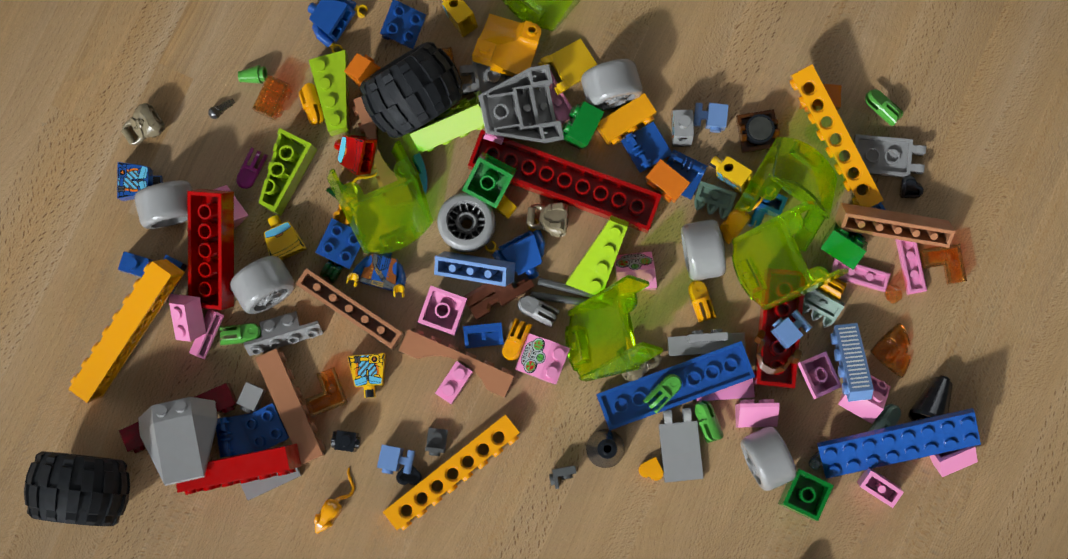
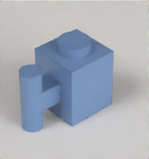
[693,103,729,133]
[771,309,812,349]
[377,445,415,475]

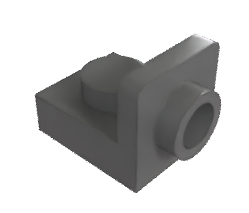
[425,428,448,456]
[549,465,576,489]

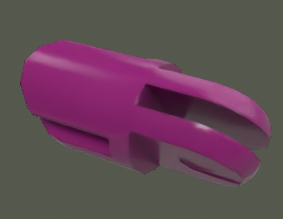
[236,147,268,189]

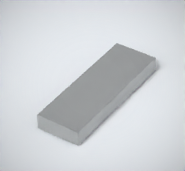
[240,468,302,500]

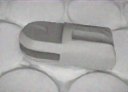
[518,295,560,328]

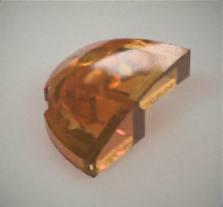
[870,323,911,378]

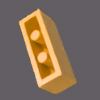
[597,93,657,145]

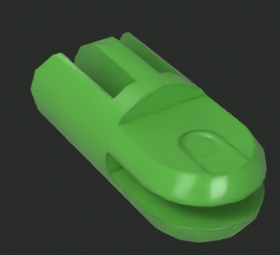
[865,89,904,126]
[219,323,261,345]
[643,374,682,414]
[695,400,724,443]

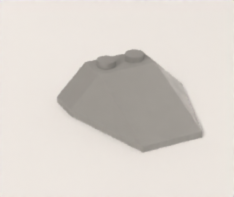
[478,64,564,143]
[138,397,218,486]

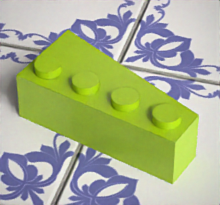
[309,50,349,136]
[410,90,485,153]
[259,128,317,216]
[565,216,629,297]

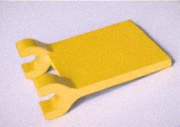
[538,38,598,95]

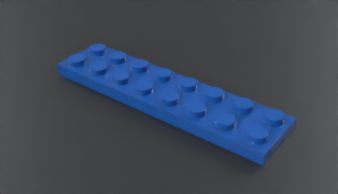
[596,341,755,431]
[817,408,981,479]

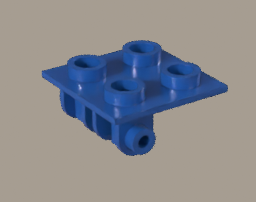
[380,0,426,49]
[621,122,672,173]
[666,149,707,200]
[315,218,366,269]
[240,403,289,452]
[216,413,255,458]

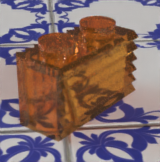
[252,75,292,121]

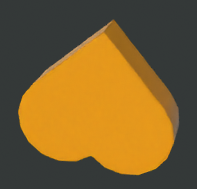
[638,457,663,481]

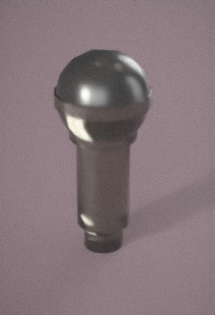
[208,98,235,119]

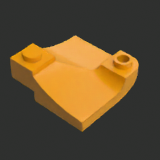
[472,13,541,77]

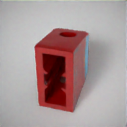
[334,135,377,175]

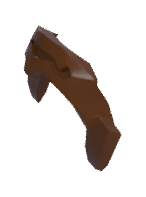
[754,329,802,374]

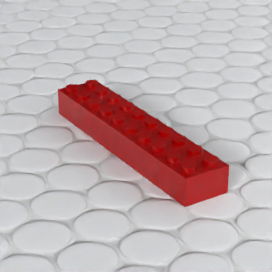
[468,130,662,233]

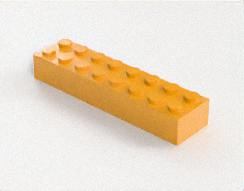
[68,259,185,403]

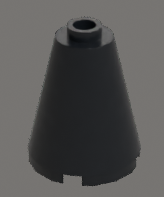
[908,375,953,421]
[586,429,625,468]

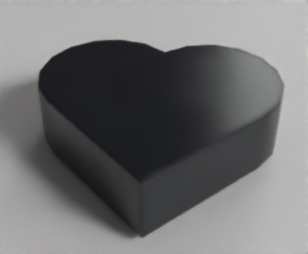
[900,176,924,198]
[396,465,422,485]

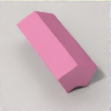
[189,309,224,359]

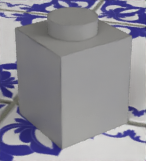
[236,382,267,413]

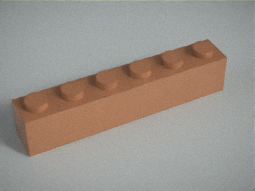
[835,203,956,248]
[296,268,404,350]
[255,348,326,465]

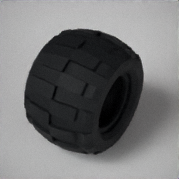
[360,42,464,138]
[24,451,130,526]

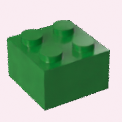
[562,101,604,149]
[462,152,517,208]
[820,222,868,270]
[778,468,834,521]

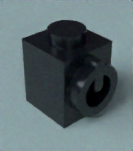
[331,430,361,452]

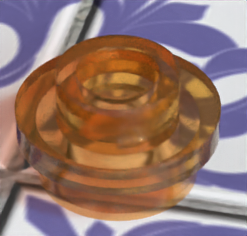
[885,285,902,304]

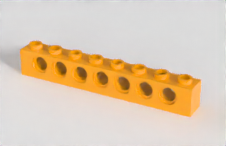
[789,64,884,207]
[383,414,520,530]

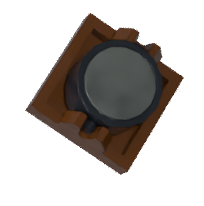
[736,109,781,153]

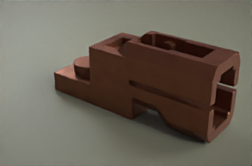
[463,279,535,320]

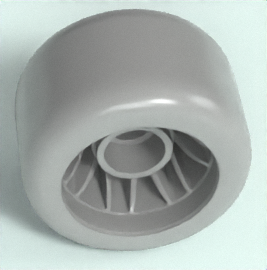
[581,59,643,110]
[134,180,193,229]
[437,193,496,253]
[681,220,726,281]
[230,256,295,314]
[741,426,797,491]

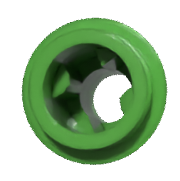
[238,65,268,84]

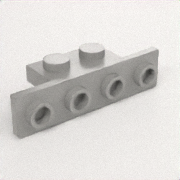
[244,311,323,356]
[668,329,746,356]

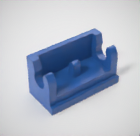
[463,323,504,348]

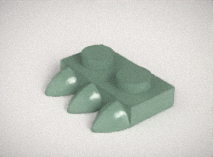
[694,181,737,219]
[802,285,845,327]

